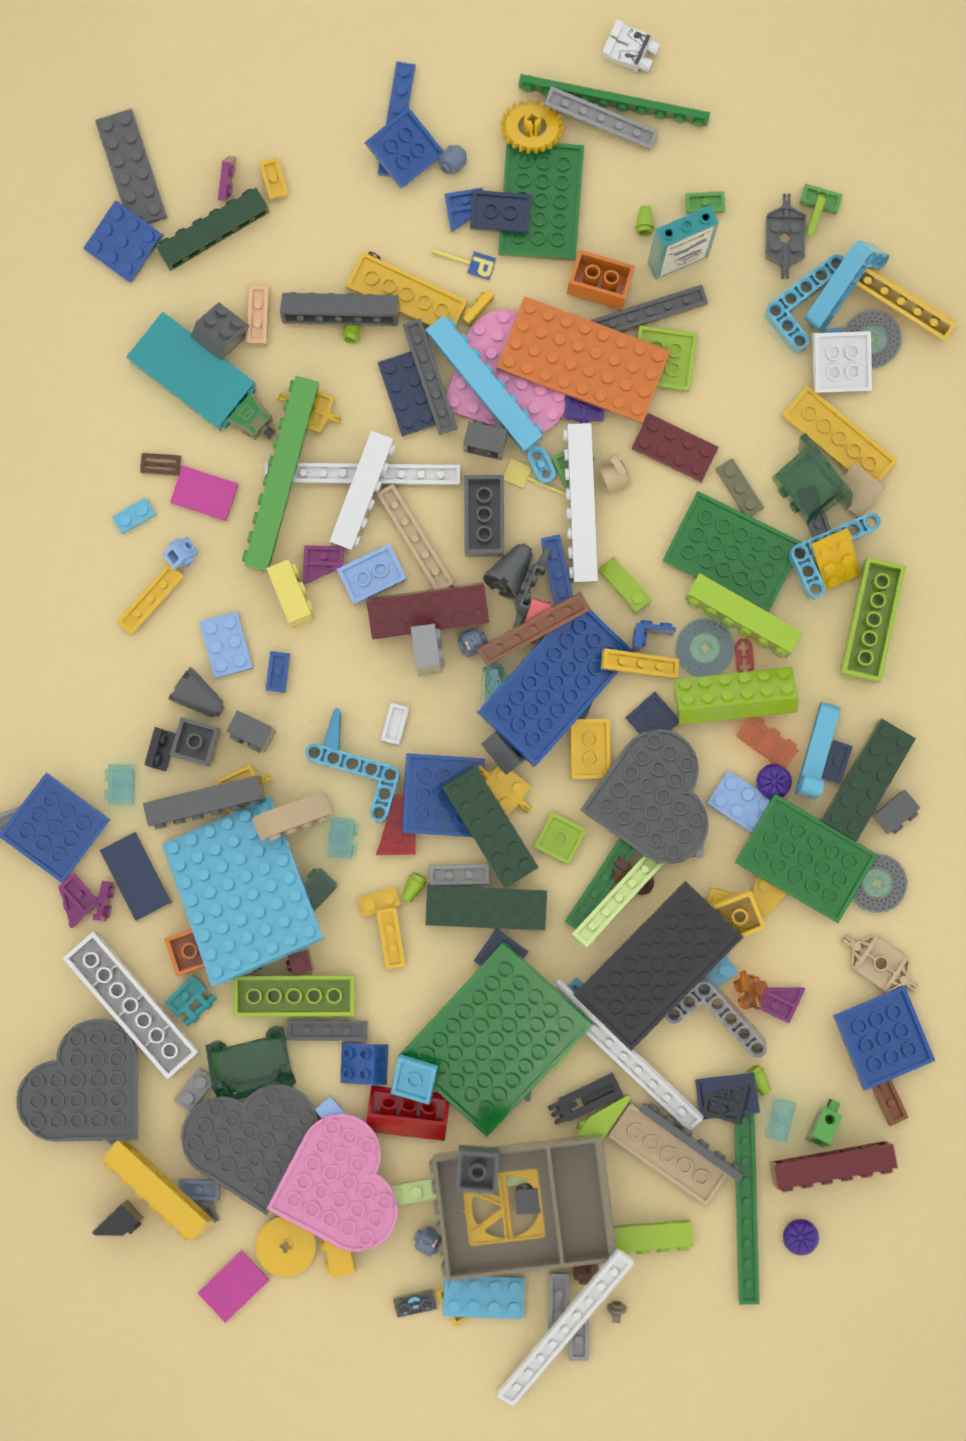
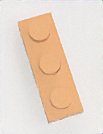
[247,285,269,345]

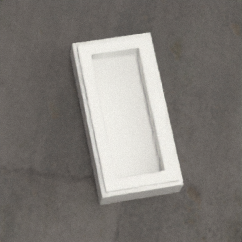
[380,703,410,746]

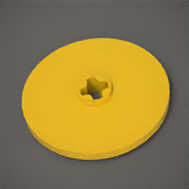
[256,1216,316,1277]

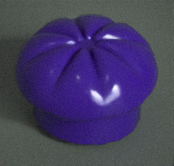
[756,764,792,799]
[783,1219,819,1256]

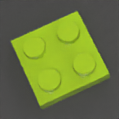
[534,812,587,865]

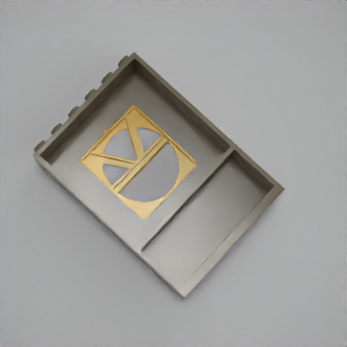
[429,1134,617,1281]

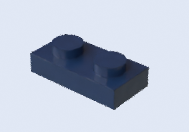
[822,740,853,784]

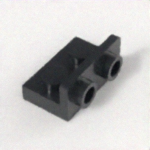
[144,727,176,771]

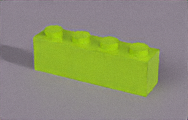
[614,1220,693,1255]

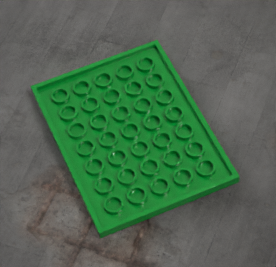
[398,941,594,1137]

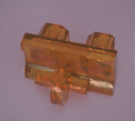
[733,970,767,1010]

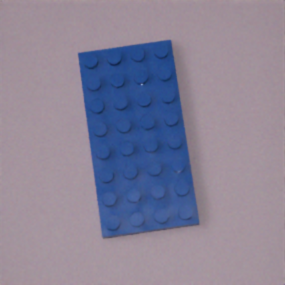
[477,609,635,767]

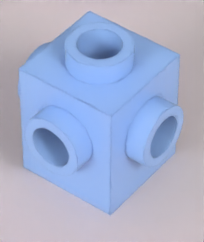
[163,537,199,570]

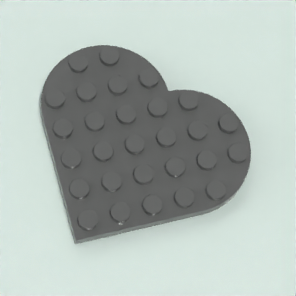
[580,729,708,864]
[16,1019,139,1142]
[181,1084,318,1215]

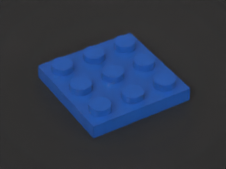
[364,107,443,189]
[83,200,164,283]

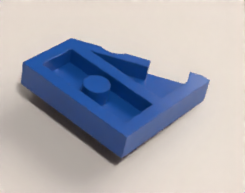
[445,188,483,232]

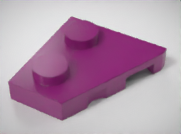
[218,156,236,201]
[303,545,344,584]
[92,881,115,921]
[752,987,805,1023]

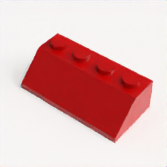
[366,1085,450,1141]

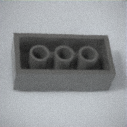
[464,475,504,557]

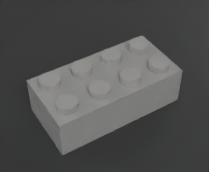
[411,624,445,676]

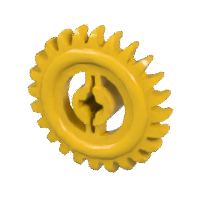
[501,98,564,154]

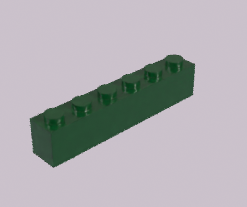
[156,188,270,271]

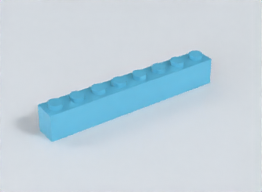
[426,315,543,454]

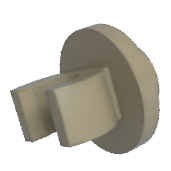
[607,1301,627,1323]

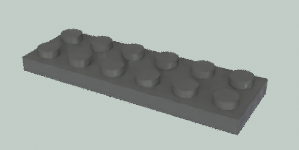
[95,108,167,224]

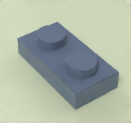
[179,1179,220,1201]

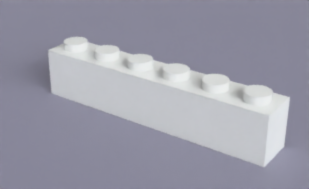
[329,431,396,550]

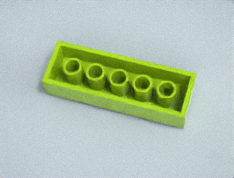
[839,557,906,684]
[685,573,803,658]
[674,667,799,725]
[234,975,355,1017]

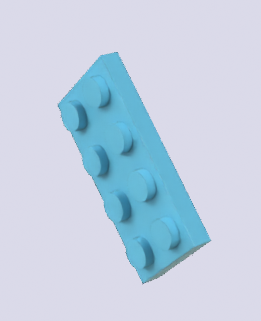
[442,1276,525,1319]

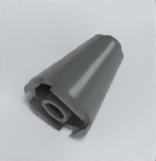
[483,544,533,599]
[168,666,225,718]

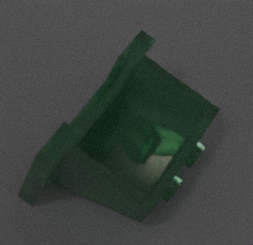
[772,433,853,525]

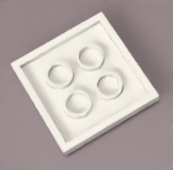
[812,331,872,393]

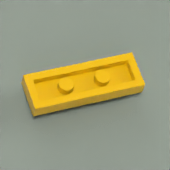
[376,907,405,970]

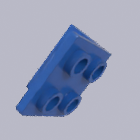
[632,620,676,651]
[340,1043,388,1085]

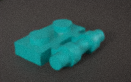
[164,974,217,1027]

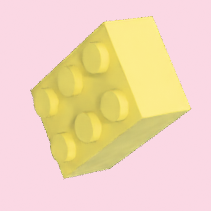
[266,559,315,628]

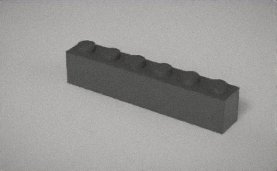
[280,292,400,326]
[143,775,266,829]

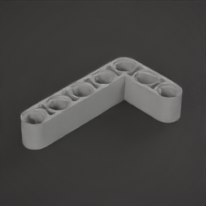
[665,976,767,1058]

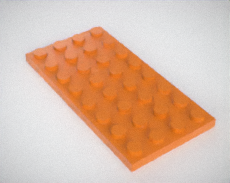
[496,296,670,424]

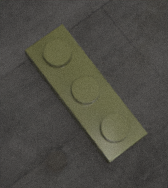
[715,458,764,516]

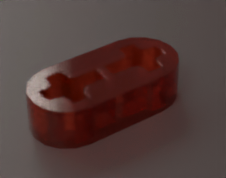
[734,638,754,673]

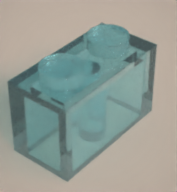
[105,764,135,805]
[327,817,359,859]
[764,1097,796,1143]

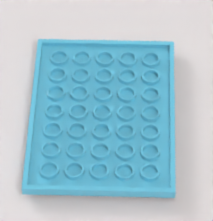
[162,796,324,988]

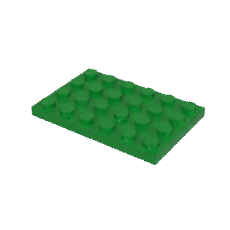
[498,143,584,261]
[663,491,802,613]
[734,794,878,923]

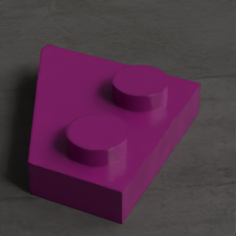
[58,873,97,928]

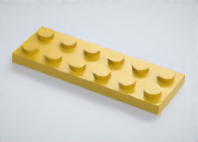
[346,252,468,326]
[782,385,898,482]

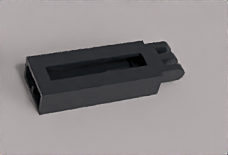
[547,1072,624,1125]

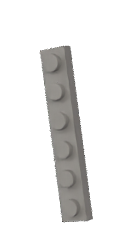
[543,86,658,150]

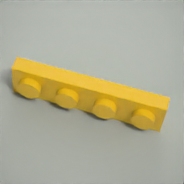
[117,564,184,635]
[601,649,679,679]

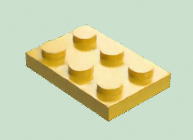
[811,528,860,591]
[570,719,611,779]

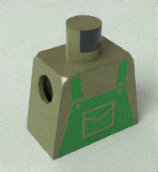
[227,392,276,440]

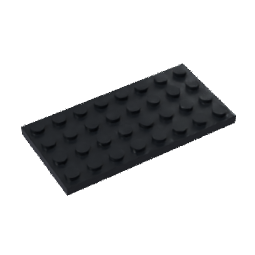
[574,880,744,1051]

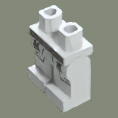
[602,19,660,73]

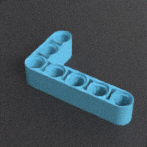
[805,240,889,332]
[765,254,844,353]
[789,513,881,600]
[795,702,841,800]
[305,744,400,822]

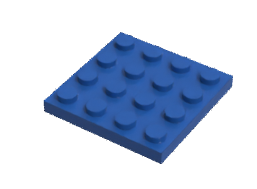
[401,753,485,837]
[0,772,111,883]
[833,986,935,1091]

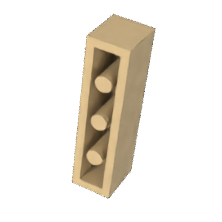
[252,791,333,841]

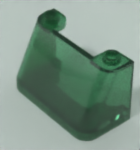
[205,1026,296,1099]

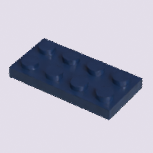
[378,352,436,437]

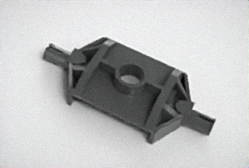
[765,193,806,279]
[512,548,551,628]

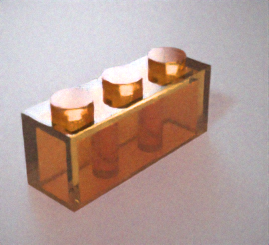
[735,717,799,769]

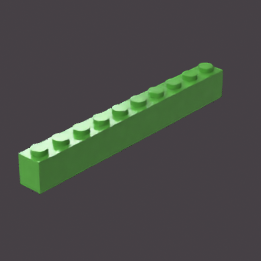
[242,376,319,573]

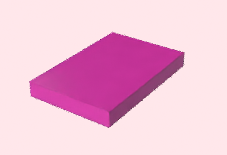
[170,465,239,521]
[198,1250,270,1323]

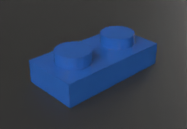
[266,651,290,693]

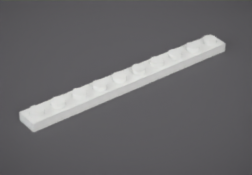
[264,462,460,486]
[553,979,704,1131]
[497,1248,634,1406]

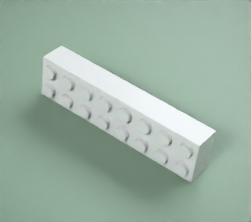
[63,932,201,1079]

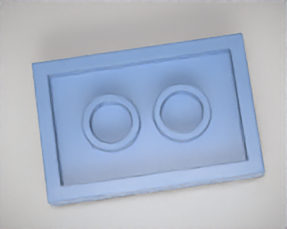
[337,544,407,605]
[199,611,253,679]
[706,770,771,833]

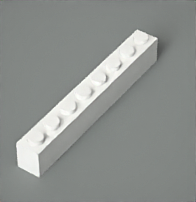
[563,423,598,583]

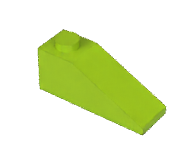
[598,557,652,615]
[576,1094,631,1139]

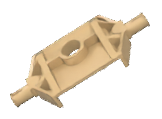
[841,934,918,993]

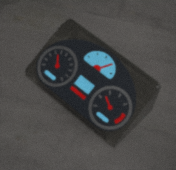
[393,1289,437,1317]

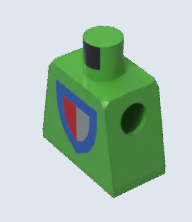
[805,1099,842,1147]

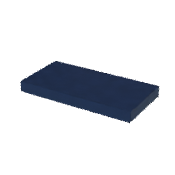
[100,832,172,921]

